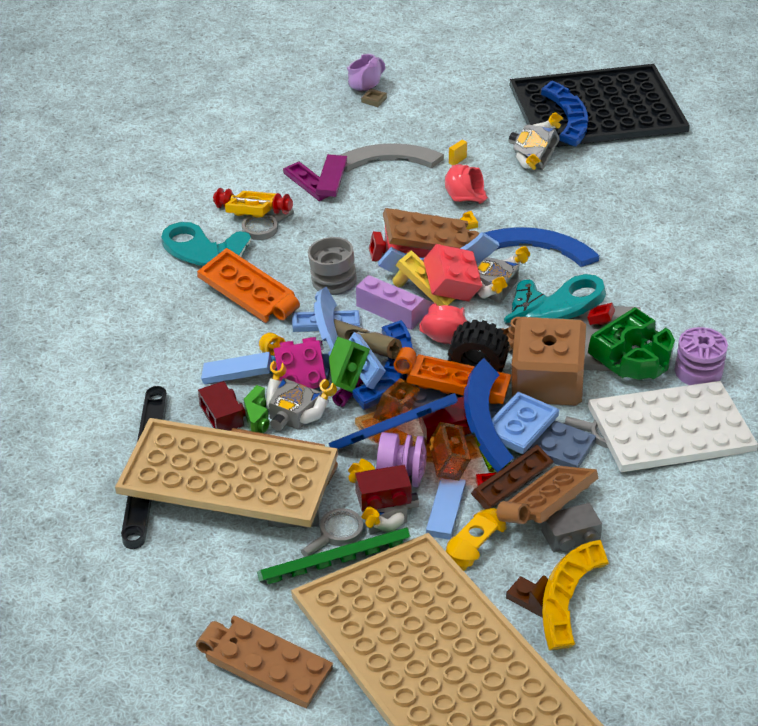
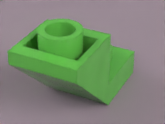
[244,385,270,433]

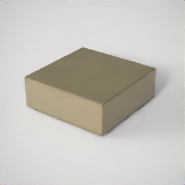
[361,89,387,107]

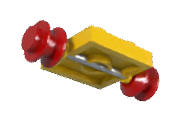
[213,188,293,218]

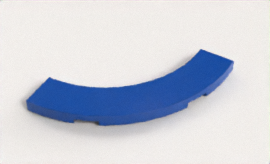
[541,81,588,147]
[485,227,600,267]
[353,320,413,410]
[464,358,514,472]
[328,393,458,449]

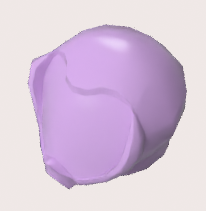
[347,54,386,91]

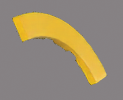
[542,540,609,651]

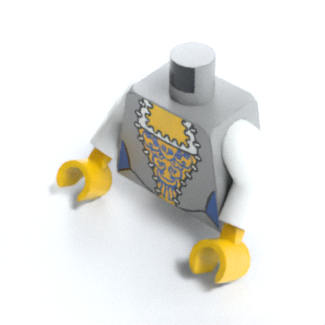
[509,112,563,170]
[477,246,530,303]
[266,361,337,431]
[348,463,419,535]

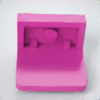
[274,337,326,389]

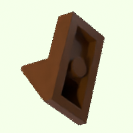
[506,575,548,618]

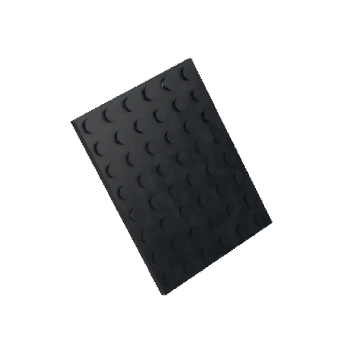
[509,64,690,147]

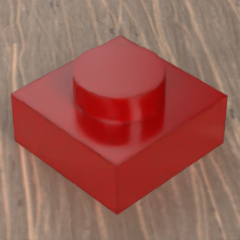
[369,231,386,261]
[587,303,615,325]

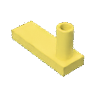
[392,250,455,306]

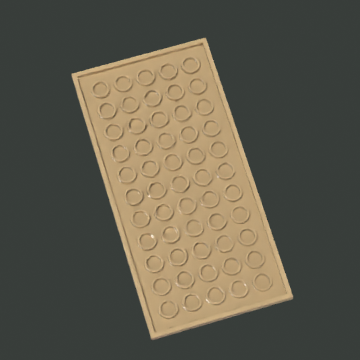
[291,533,604,726]

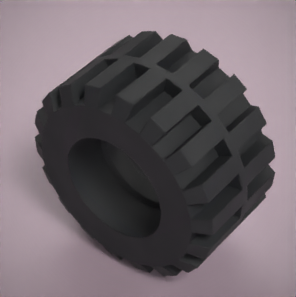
[448,320,510,372]

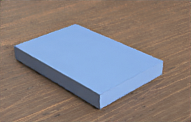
[492,392,560,454]

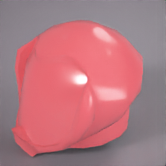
[445,164,488,204]
[419,303,467,344]

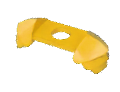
[446,508,507,571]

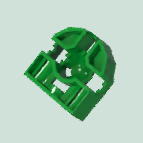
[588,307,675,380]

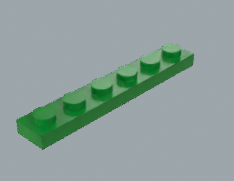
[257,527,411,584]

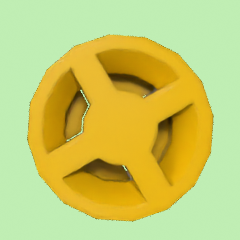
[259,332,286,356]

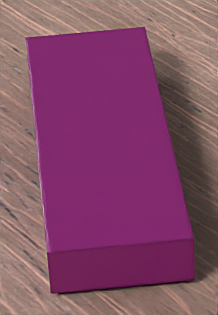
[316,154,347,197]
[283,161,329,201]

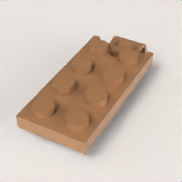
[383,208,480,250]
[496,466,599,524]
[196,615,333,709]

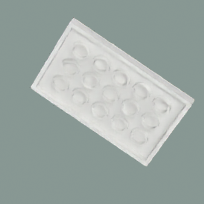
[588,381,758,472]

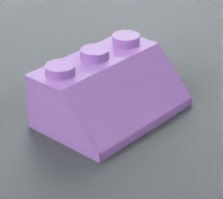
[356,275,434,330]

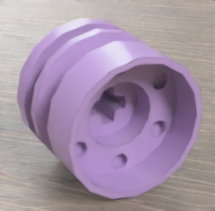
[674,327,728,385]
[376,432,427,487]

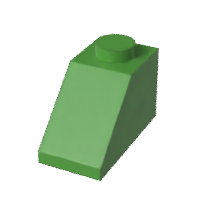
[329,336,370,393]

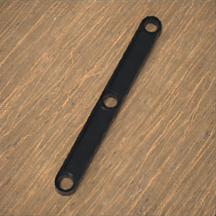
[121,386,168,549]

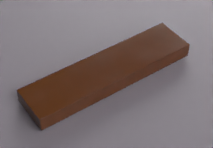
[471,444,554,509]

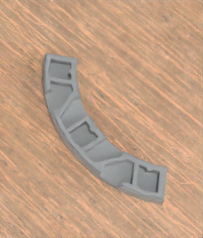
[341,143,444,173]

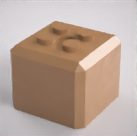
[512,317,586,406]

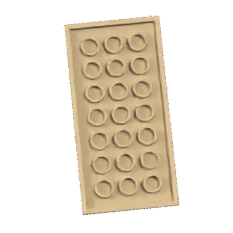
[115,418,338,528]

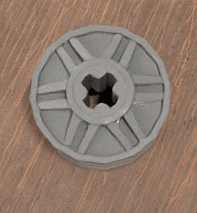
[308,237,357,294]

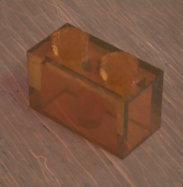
[373,378,420,428]
[429,422,471,481]

